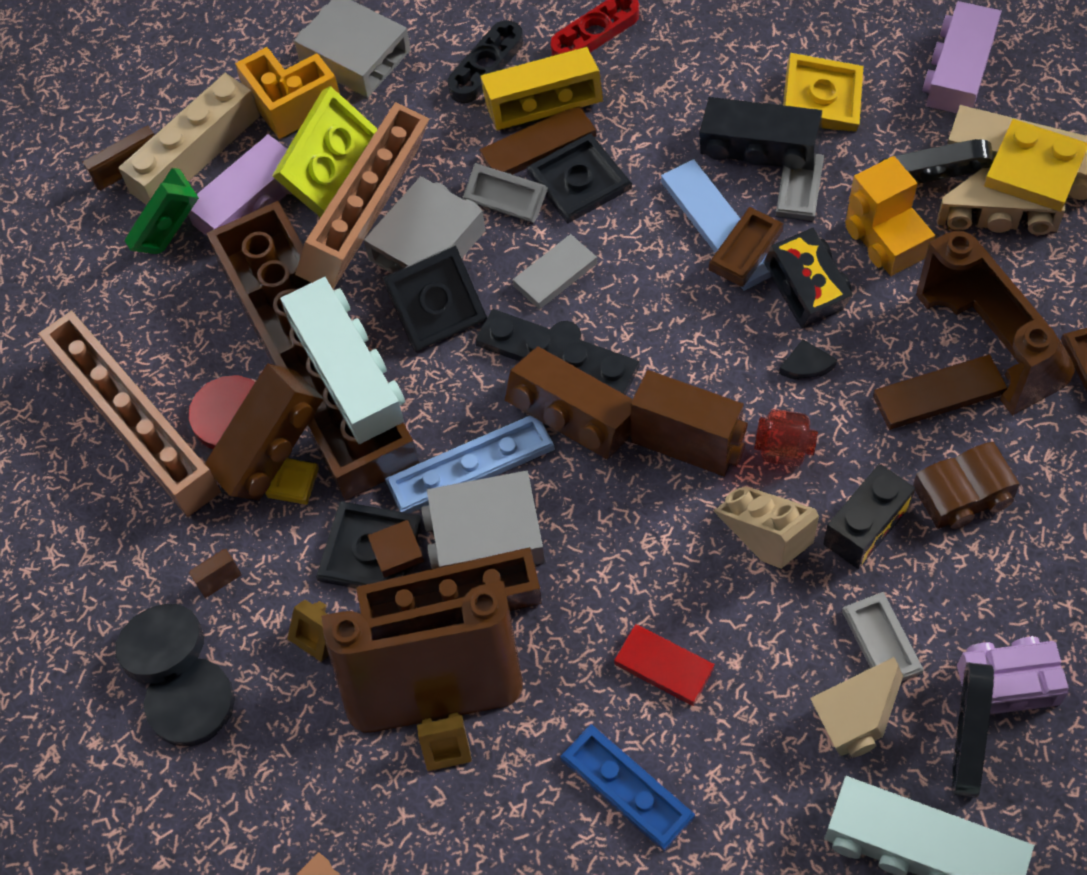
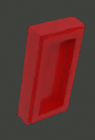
[614,624,715,706]

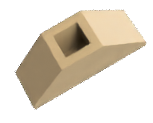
[937,168,1065,235]
[714,486,819,569]

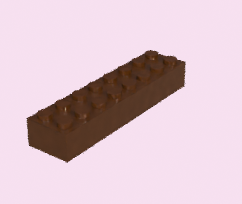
[206,201,419,501]

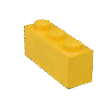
[480,47,603,130]

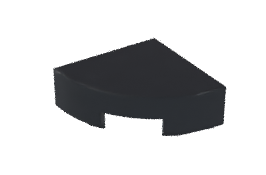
[779,339,837,380]

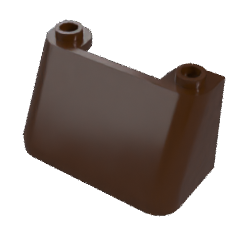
[916,231,1075,416]
[321,581,523,733]

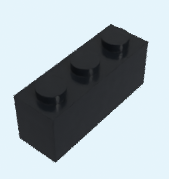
[699,97,823,170]

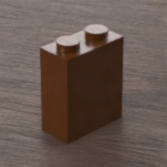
[631,369,748,477]

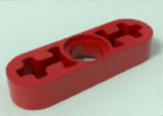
[550,0,639,56]

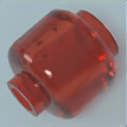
[754,409,818,467]

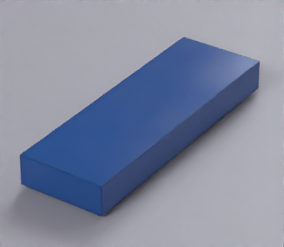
[560,724,695,852]

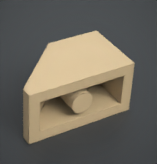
[810,657,903,758]

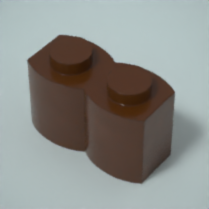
[913,442,1020,529]

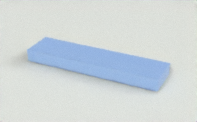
[661,159,771,291]
[385,416,555,514]

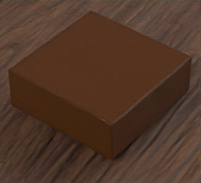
[368,520,424,578]
[189,548,242,599]

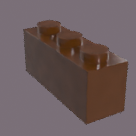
[505,346,633,460]
[205,363,324,501]

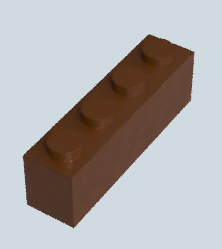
[356,547,542,641]

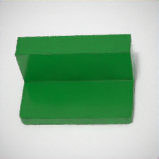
[124,168,199,254]

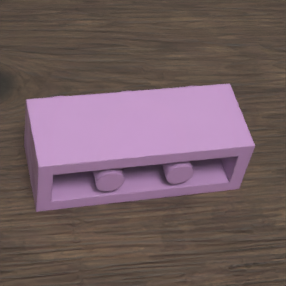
[922,1,1002,113]
[188,134,292,236]

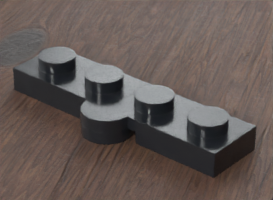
[475,308,640,395]

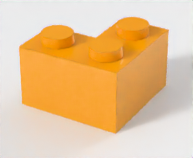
[235,47,340,139]
[845,156,936,276]

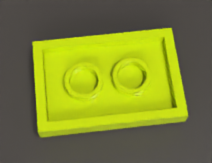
[272,86,378,218]

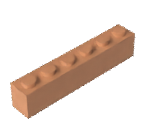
[295,102,429,290]
[38,310,221,518]

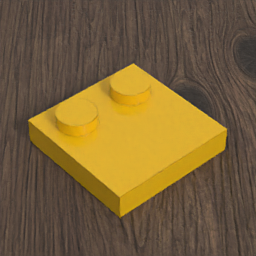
[783,53,863,131]
[984,119,1087,212]

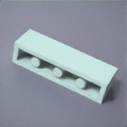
[280,277,406,444]
[824,776,1034,875]

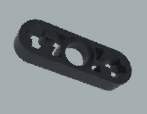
[448,20,523,103]
[879,139,993,184]
[952,662,994,798]

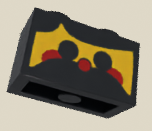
[763,227,853,328]
[823,463,916,570]

